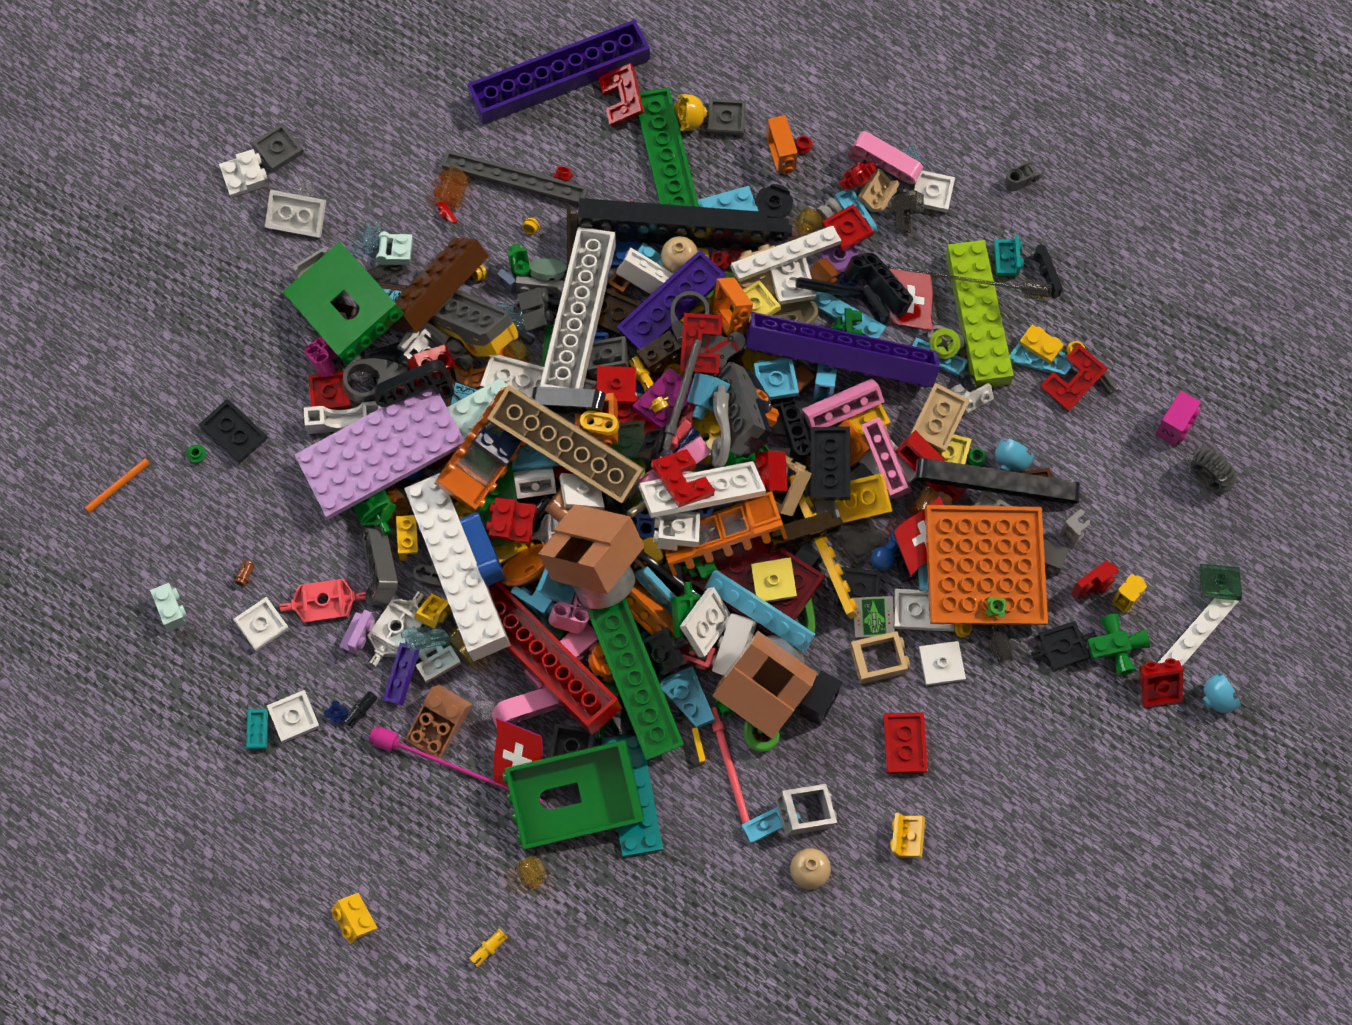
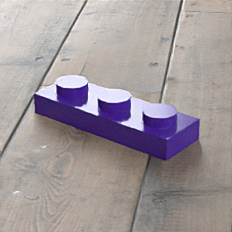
[383,642,420,706]

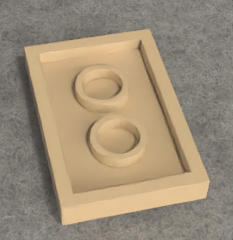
[910,383,969,452]

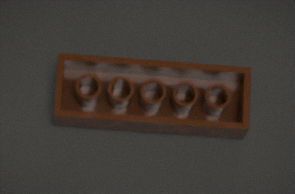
[392,238,489,333]

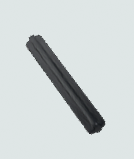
[795,277,862,298]

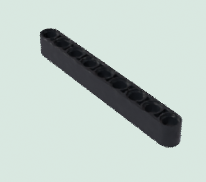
[915,458,1080,504]

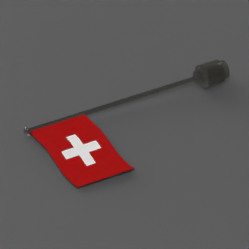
[886,264,1051,331]
[893,491,1013,662]

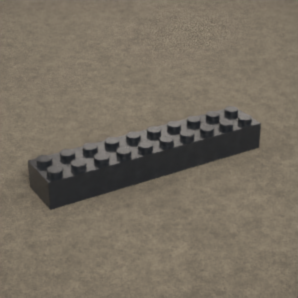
[577,198,768,252]

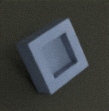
[497,269,516,293]

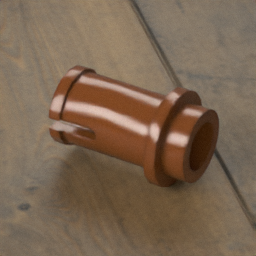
[234,560,255,587]

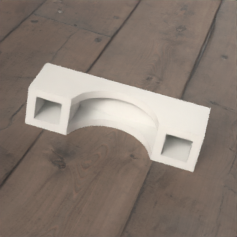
[304,401,382,434]

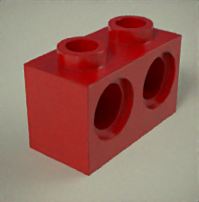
[407,344,456,381]

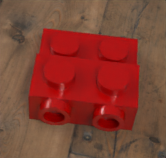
[486,498,537,544]
[1071,560,1119,600]
[1139,658,1184,708]

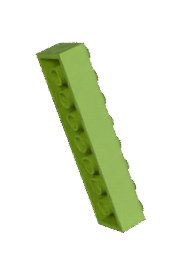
[945,240,1014,389]

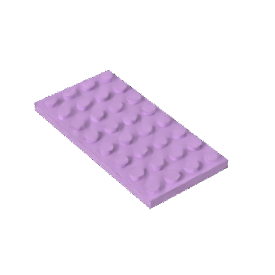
[295,387,464,520]

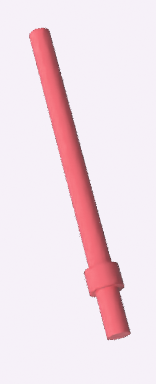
[710,707,750,824]

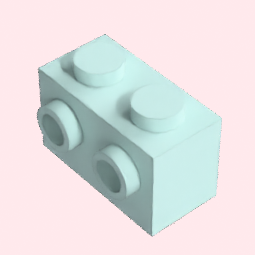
[150,583,187,632]

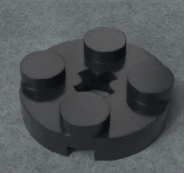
[756,184,793,218]

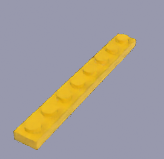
[788,475,858,619]

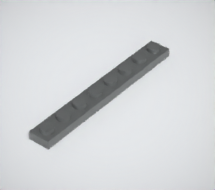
[441,150,588,205]

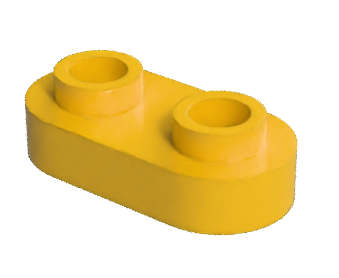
[580,410,619,435]

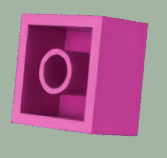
[1155,390,1201,446]

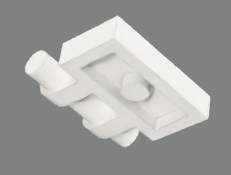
[416,636,461,684]

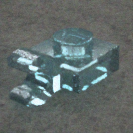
[364,220,381,254]

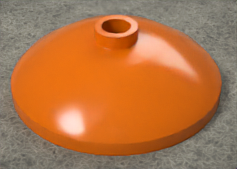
[502,544,545,586]

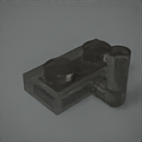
[367,265,409,284]

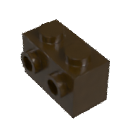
[637,331,682,376]

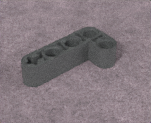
[362,528,398,606]

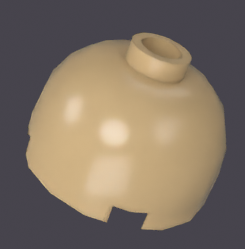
[661,236,698,274]
[790,848,831,890]

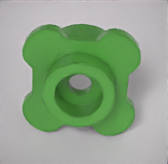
[986,597,1006,618]

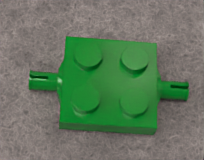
[671,582,702,651]

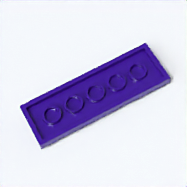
[617,250,727,350]

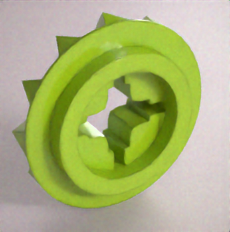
[930,328,960,359]

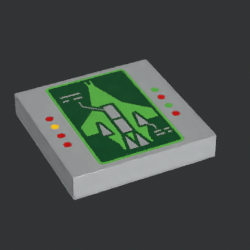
[853,596,895,638]

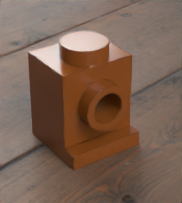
[607,265,633,296]

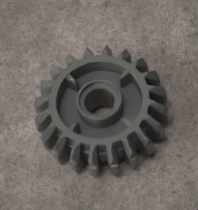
[1188,446,1237,495]

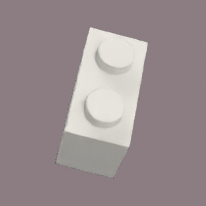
[514,467,556,499]

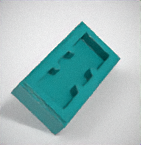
[246,709,269,750]

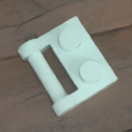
[376,231,413,265]

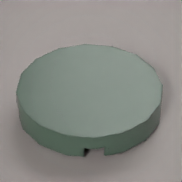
[529,258,567,281]

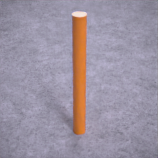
[84,458,150,513]

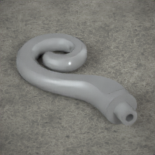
[711,385,731,468]

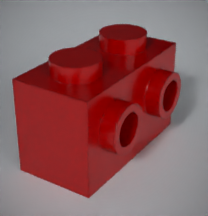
[755,451,788,494]

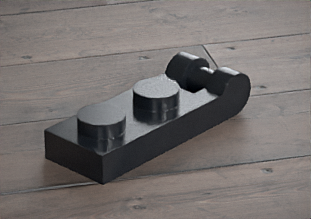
[1033,244,1063,298]

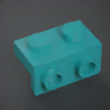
[994,235,1024,276]

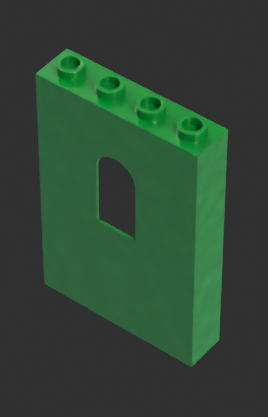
[283,241,405,365]
[502,739,645,849]

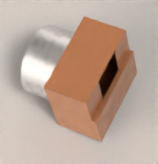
[538,504,645,609]
[712,631,817,739]

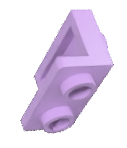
[340,610,375,655]

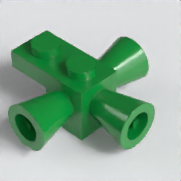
[1087,613,1150,676]

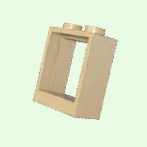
[774,456,812,516]
[850,631,910,684]

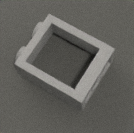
[775,784,837,836]

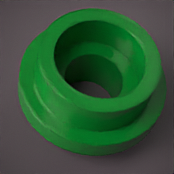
[186,445,206,464]
[967,448,987,467]

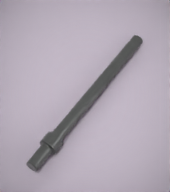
[662,339,702,450]

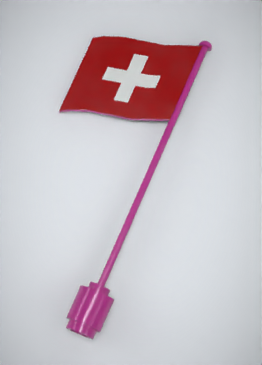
[369,718,543,804]

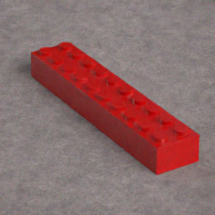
[488,582,622,736]

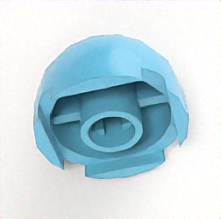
[995,438,1035,473]
[1202,672,1241,713]

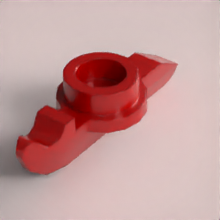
[436,202,458,225]

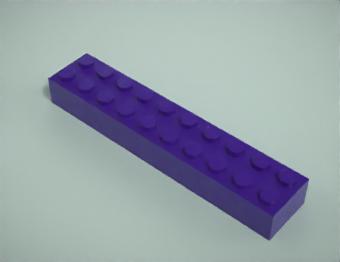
[467,20,650,125]
[746,312,940,388]

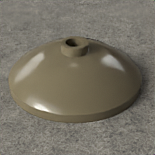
[772,299,818,324]

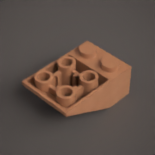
[405,685,473,759]

